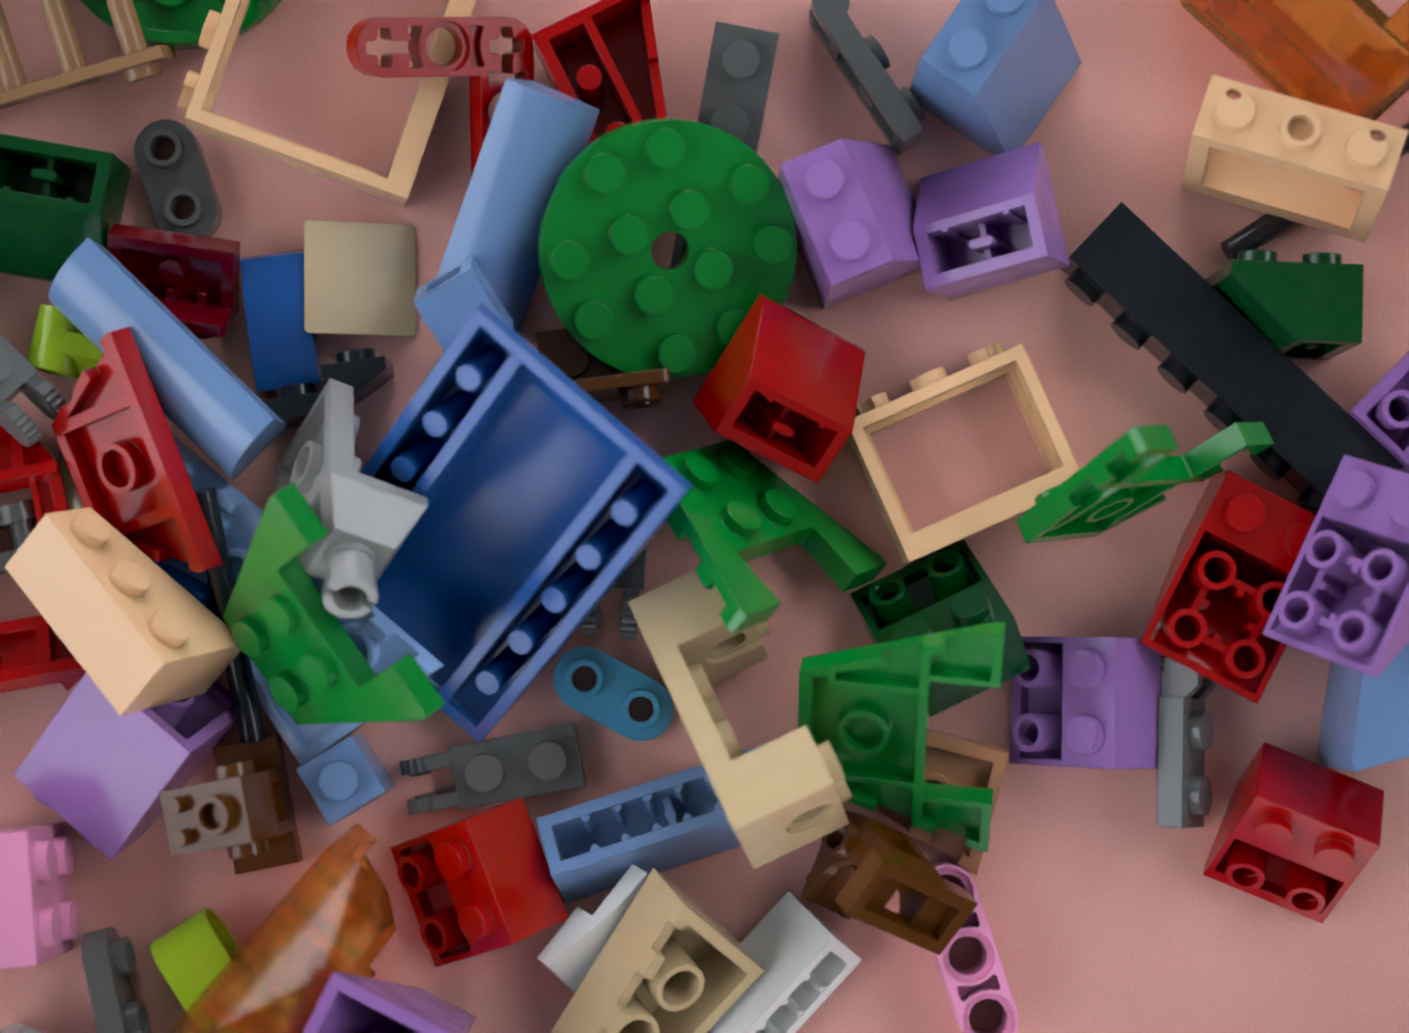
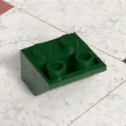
[0,134,131,282]
[1206,250,1364,360]
[850,539,1032,717]

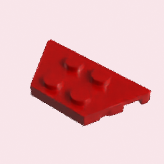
[51,327,223,573]

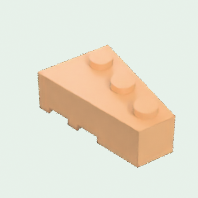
[5,507,241,716]

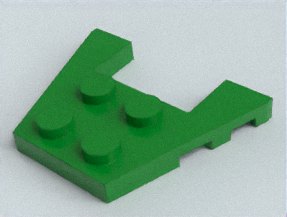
[1016,421,1274,544]
[662,440,887,634]
[223,483,445,724]
[798,621,1006,852]

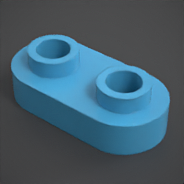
[553,647,673,741]

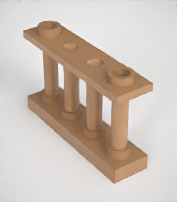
[0,0,177,109]

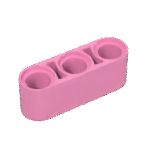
[930,859,1019,1033]

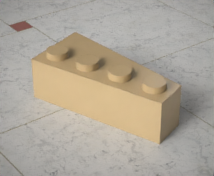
[551,868,764,1033]

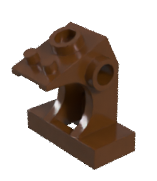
[159,735,303,874]
[801,811,978,955]

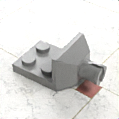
[274,378,428,618]

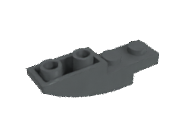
[670,21,779,267]

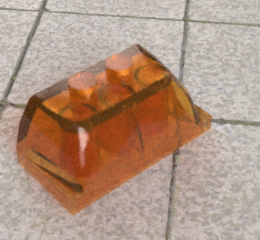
[168,823,397,1033]

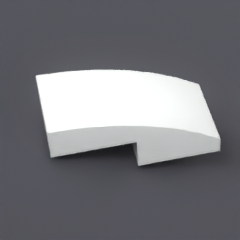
[537,864,649,993]

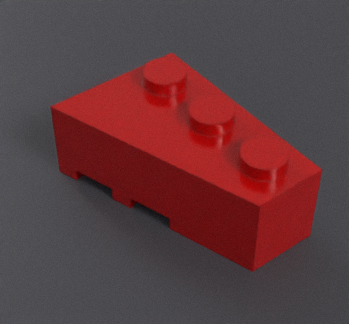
[532,0,667,146]

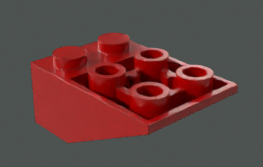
[1139,470,1316,704]

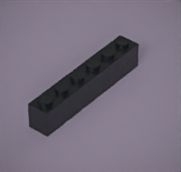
[1062,202,1405,515]

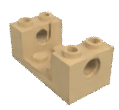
[628,570,853,869]

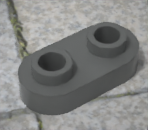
[134,119,222,237]
[81,927,150,1033]

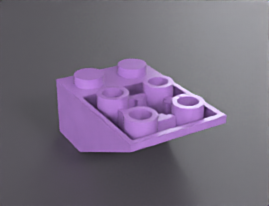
[1262,454,1409,678]

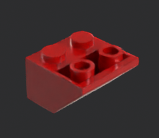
[693,293,865,483]
[1203,742,1384,923]
[390,797,568,967]

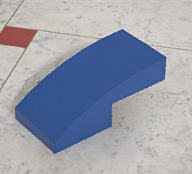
[240,250,322,392]

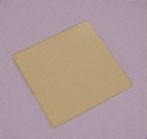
[304,219,416,337]

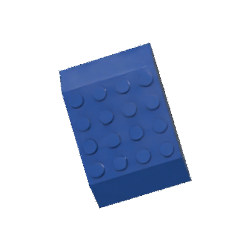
[360,303,692,744]

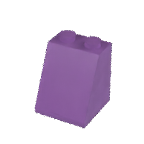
[778,139,921,310]
[13,673,237,859]
[303,971,476,1033]

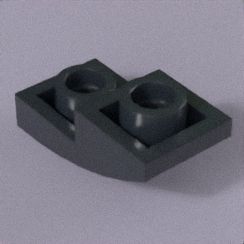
[262,348,394,430]

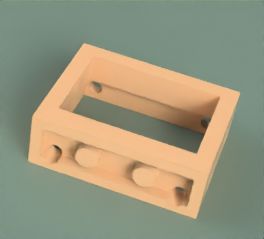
[1181,74,1409,243]
[848,341,1079,565]

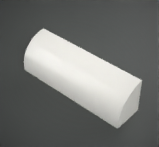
[707,891,862,1033]

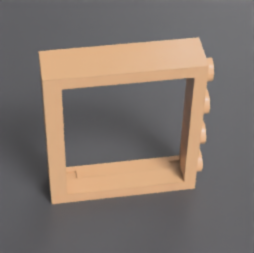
[177,0,477,207]

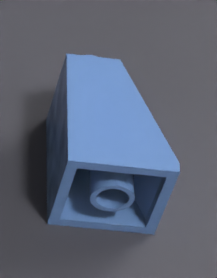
[909,0,1081,156]
[1317,642,1409,772]

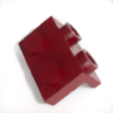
[107,223,240,339]

